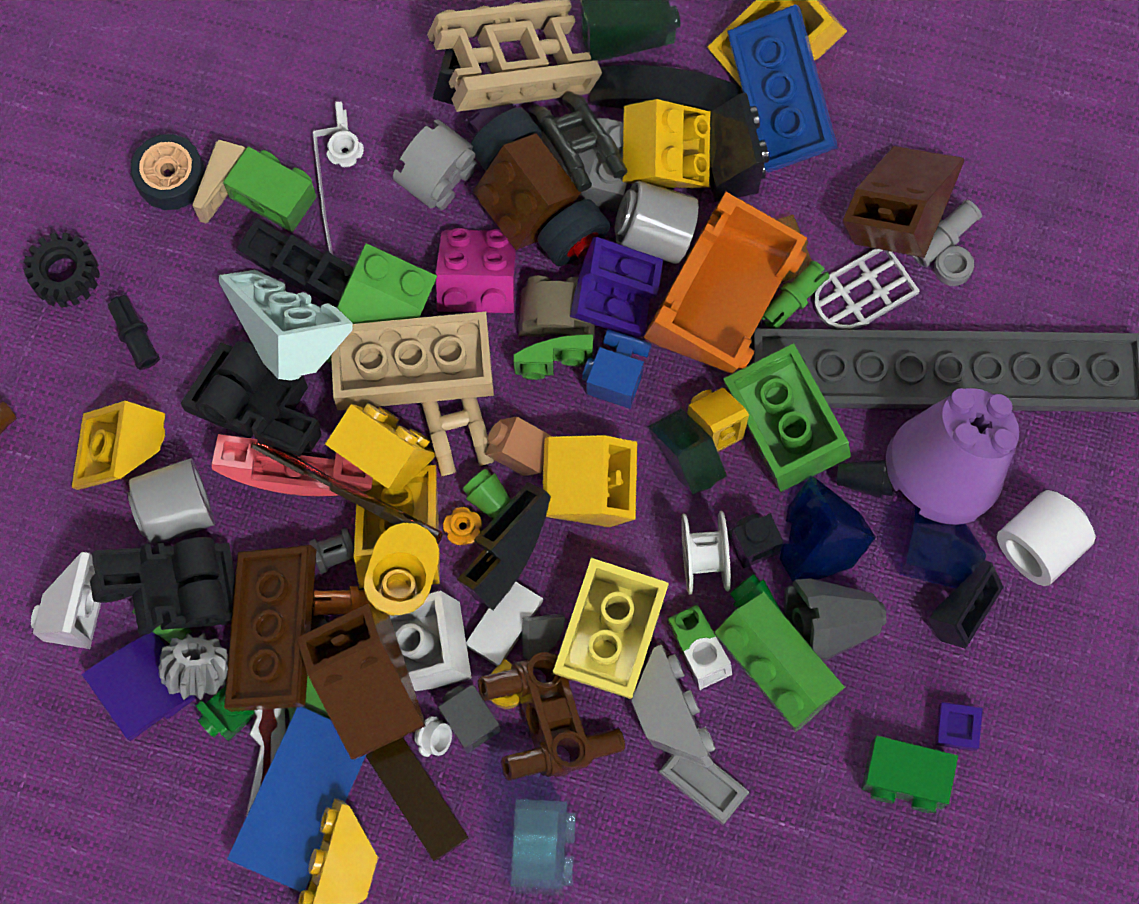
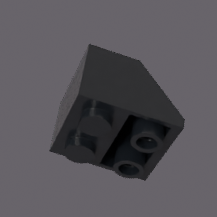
[709,93,769,202]

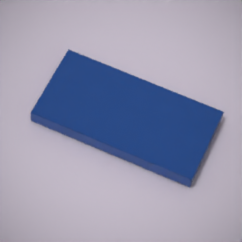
[727,4,838,173]
[227,707,367,892]

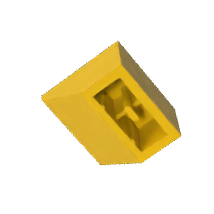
[622,99,710,188]
[325,403,436,490]
[543,435,637,527]

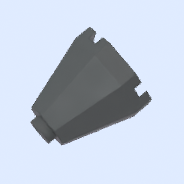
[783,578,886,662]

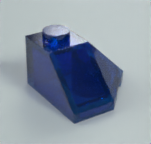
[780,476,876,582]
[899,505,986,588]

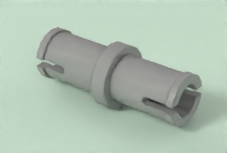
[912,199,982,267]

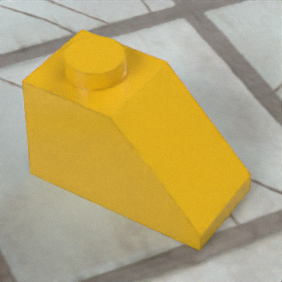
[687,388,749,456]

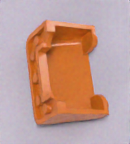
[643,192,807,374]

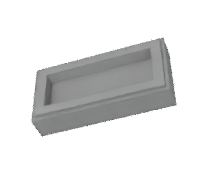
[659,755,749,825]

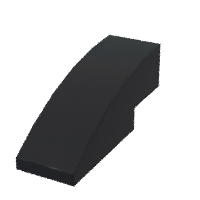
[456,482,551,610]

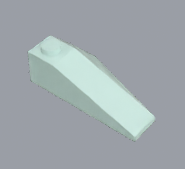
[219,270,353,380]

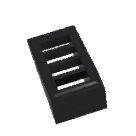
[928,560,1004,649]

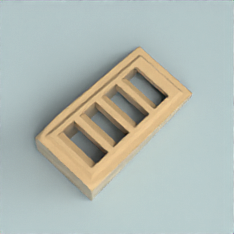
[193,140,246,224]

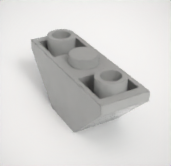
[631,645,716,768]

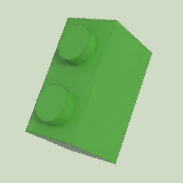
[223,147,317,233]

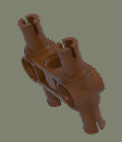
[478,652,625,781]

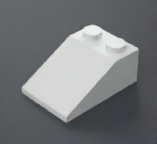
[390,590,472,691]

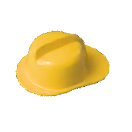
[364,523,439,616]

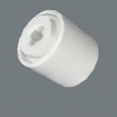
[997,490,1096,586]

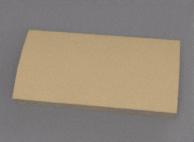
[331,312,494,410]

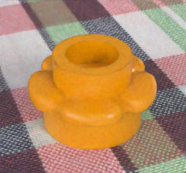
[443,507,482,545]

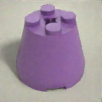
[886,388,1019,525]

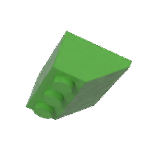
[715,592,845,733]

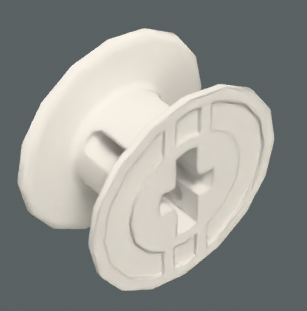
[681,511,731,594]

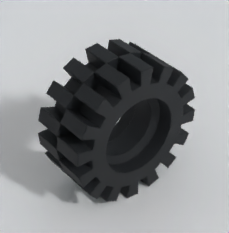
[23,232,100,308]

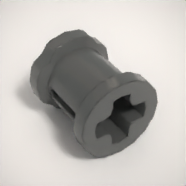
[309,527,355,574]

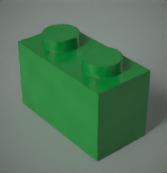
[861,735,958,813]

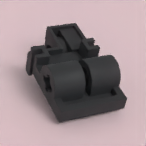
[181,341,322,457]
[90,537,235,635]

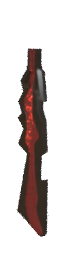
[251,443,443,545]

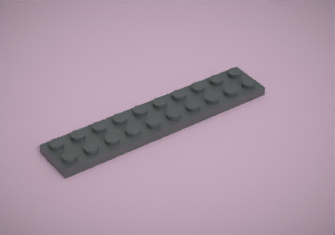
[753,329,1139,412]

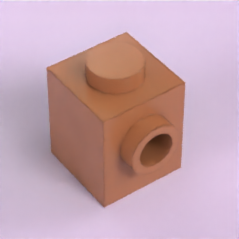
[485,417,553,476]

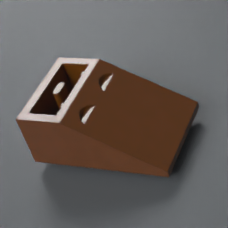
[843,146,965,258]
[297,603,426,760]

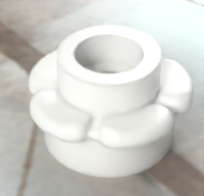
[327,131,364,167]
[415,717,452,757]

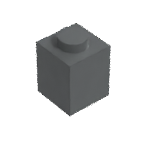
[438,684,501,754]

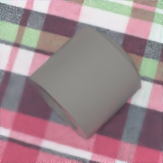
[615,180,699,264]
[128,458,215,546]

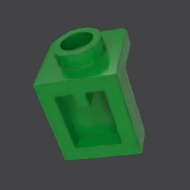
[196,686,264,741]

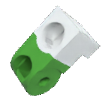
[667,604,732,690]

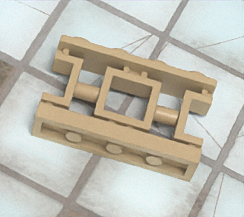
[427,0,602,112]

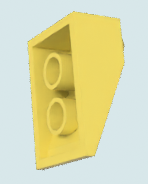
[553,558,669,699]

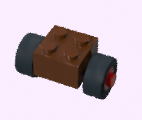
[471,108,610,266]

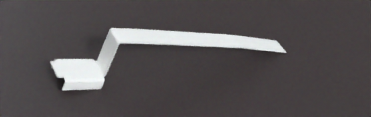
[313,101,348,254]

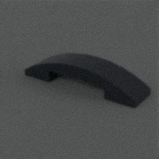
[590,65,742,112]

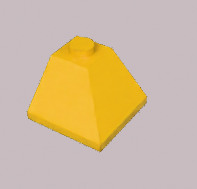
[71,401,165,490]

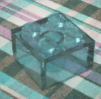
[511,799,576,896]

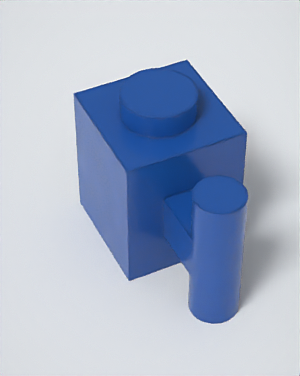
[582,329,652,409]

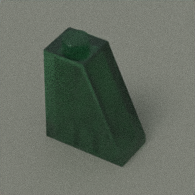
[580,0,681,62]

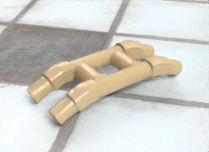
[422,397,494,476]

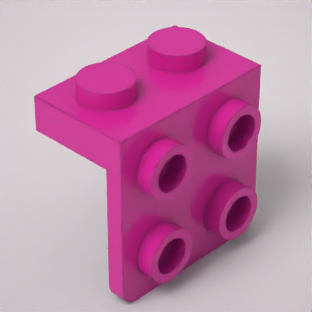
[436,228,516,313]

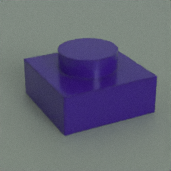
[935,702,983,751]

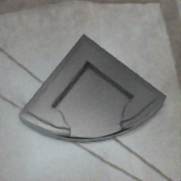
[523,614,565,660]

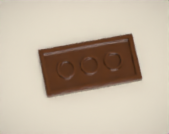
[224,545,316,712]

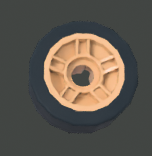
[131,134,206,210]

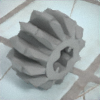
[159,633,229,700]

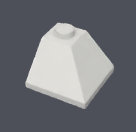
[31,552,101,649]

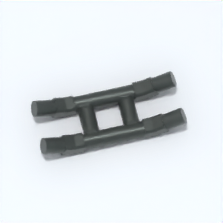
[528,92,628,192]

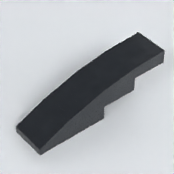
[235,218,354,307]

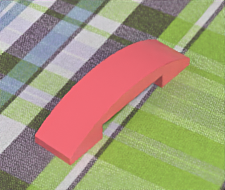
[212,434,373,496]

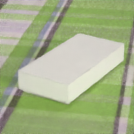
[466,582,543,666]

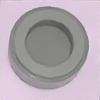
[934,246,974,286]

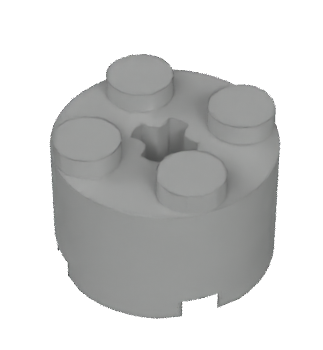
[393,119,479,210]

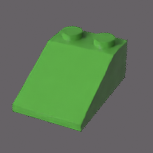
[325,243,437,365]
[723,343,851,492]

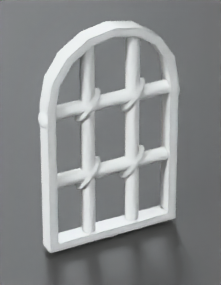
[814,249,920,330]

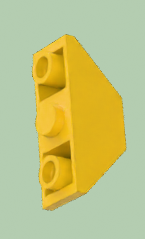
[298,798,378,904]

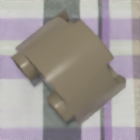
[518,276,595,339]

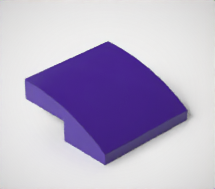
[570,237,663,338]
[82,632,198,741]

